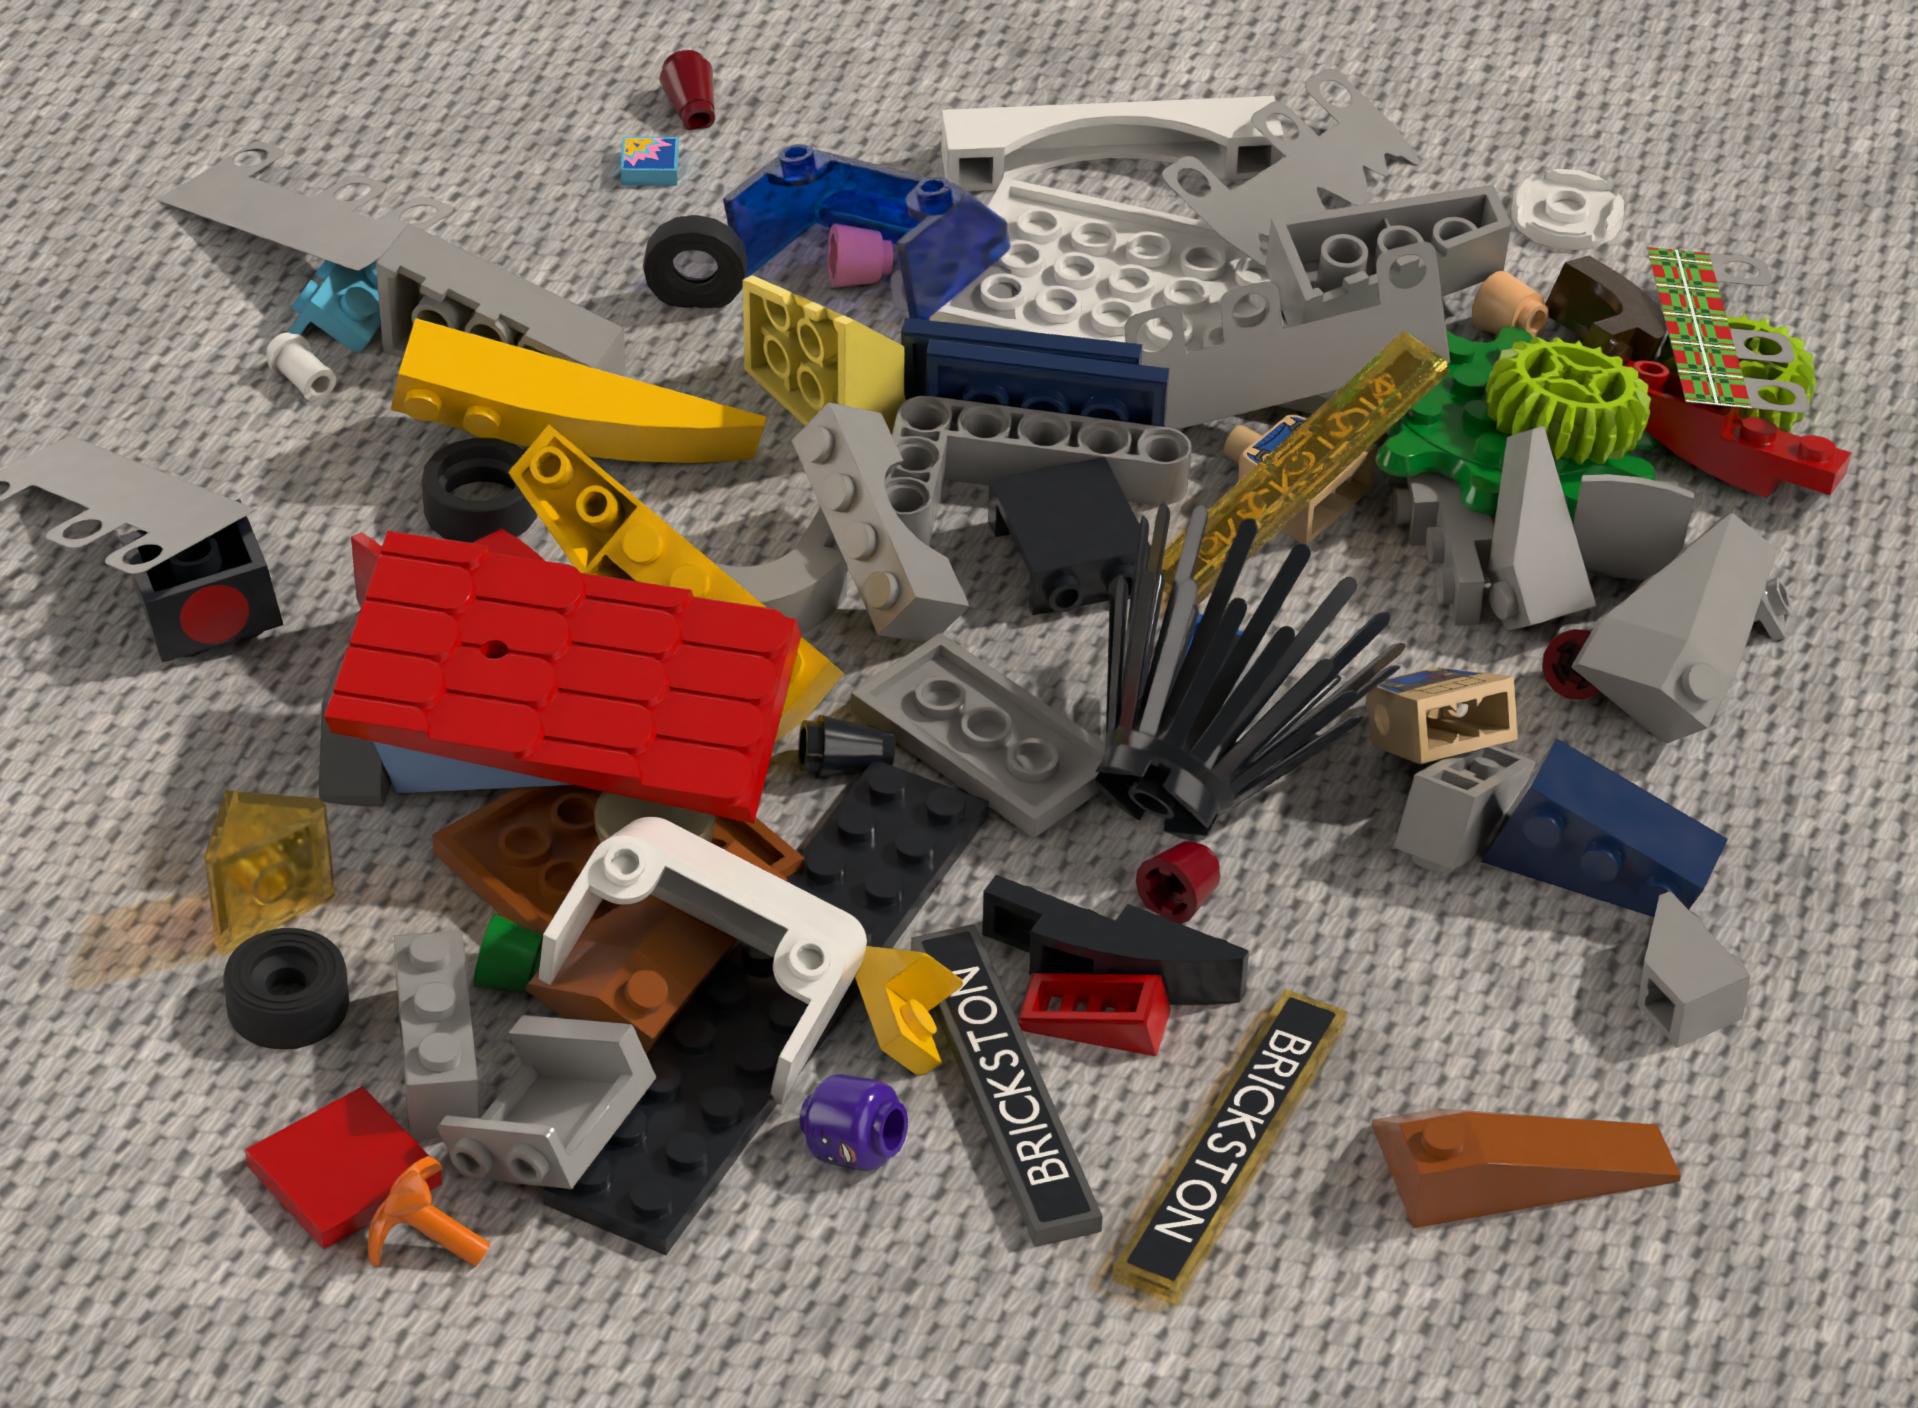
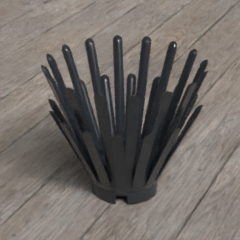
[1095,503,1406,841]

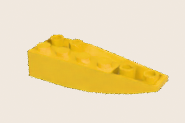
[508,424,844,742]

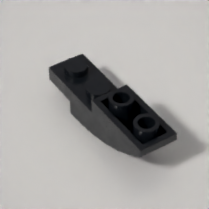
[982,875,1249,1005]

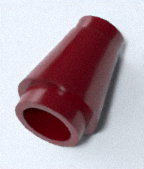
[659,50,715,130]

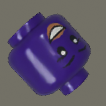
[799,1074,908,1171]

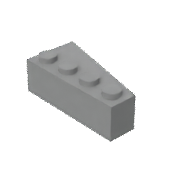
[1265,185,1512,327]

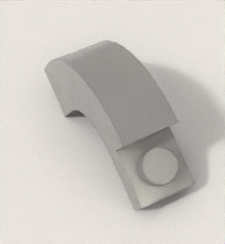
[713,507,847,633]

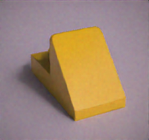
[855,946,963,1076]

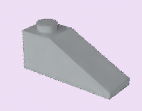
[1488,426,1596,631]
[1393,746,1536,872]

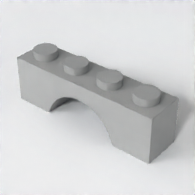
[791,402,970,643]

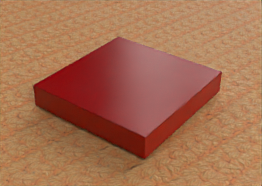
[245,1086,442,1250]

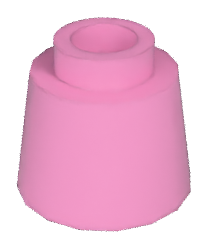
[827,224,893,288]

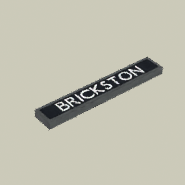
[911,924,1103,1247]

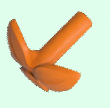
[368,1156,491,1267]

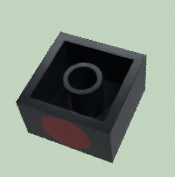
[120,499,284,663]

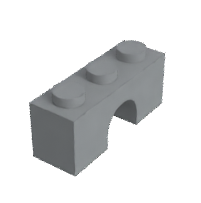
[394,930,479,1140]

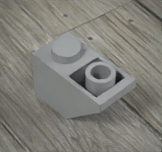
[1637,891,1751,1048]

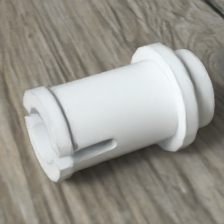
[266,332,336,401]

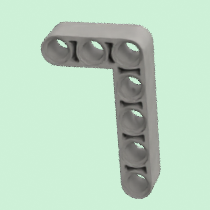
[885,396,1191,546]

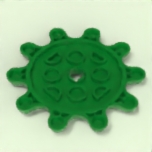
[1331,326,1661,521]

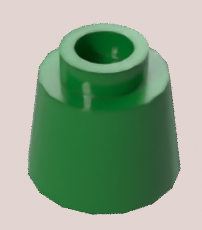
[474,914,543,993]

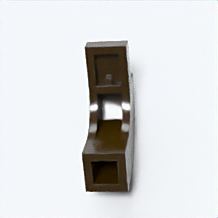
[1545,255,1667,366]

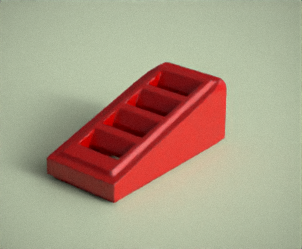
[1017,973,1171,1056]

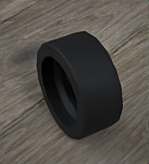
[421,438,538,543]

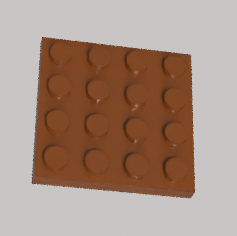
[432,785,804,934]

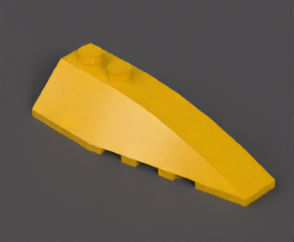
[390,318,767,463]

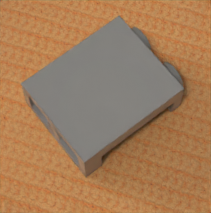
[437,1015,656,1189]

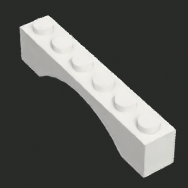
[941,96,1284,192]

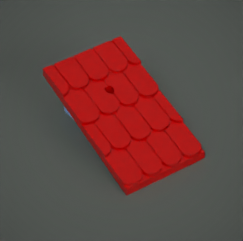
[324,530,802,824]

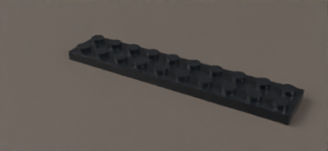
[543,761,989,1255]

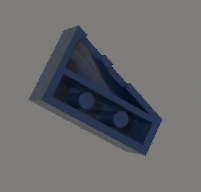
[1481,738,1728,917]

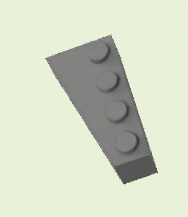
[376,223,626,376]

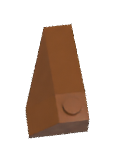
[525,840,788,1054]
[1372,1108,1681,1228]

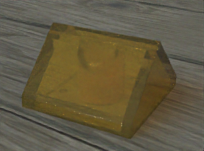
[204,790,335,956]

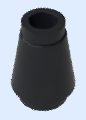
[798,715,895,779]

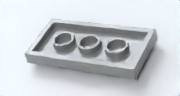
[851,633,1105,838]

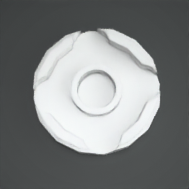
[1511,169,1624,250]

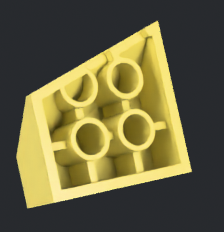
[743,275,906,435]

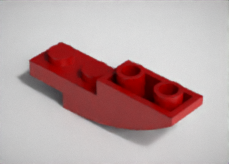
[1624,361,1852,498]

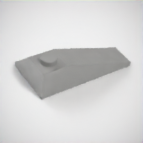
[1571,512,1777,743]

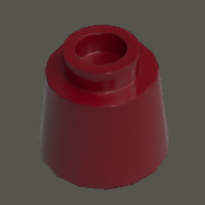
[1542,629,1600,700]
[1135,841,1221,924]

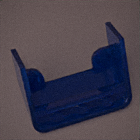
[723,144,1011,320]

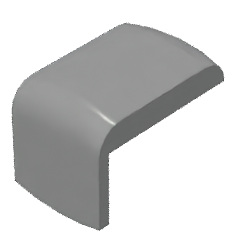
[1572,473,1694,581]

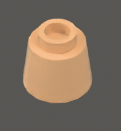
[1472,271,1549,337]

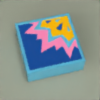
[620,137,679,186]

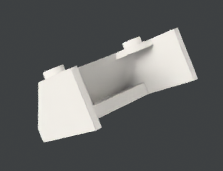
[538,817,867,1105]

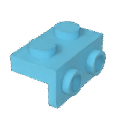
[288,259,381,353]

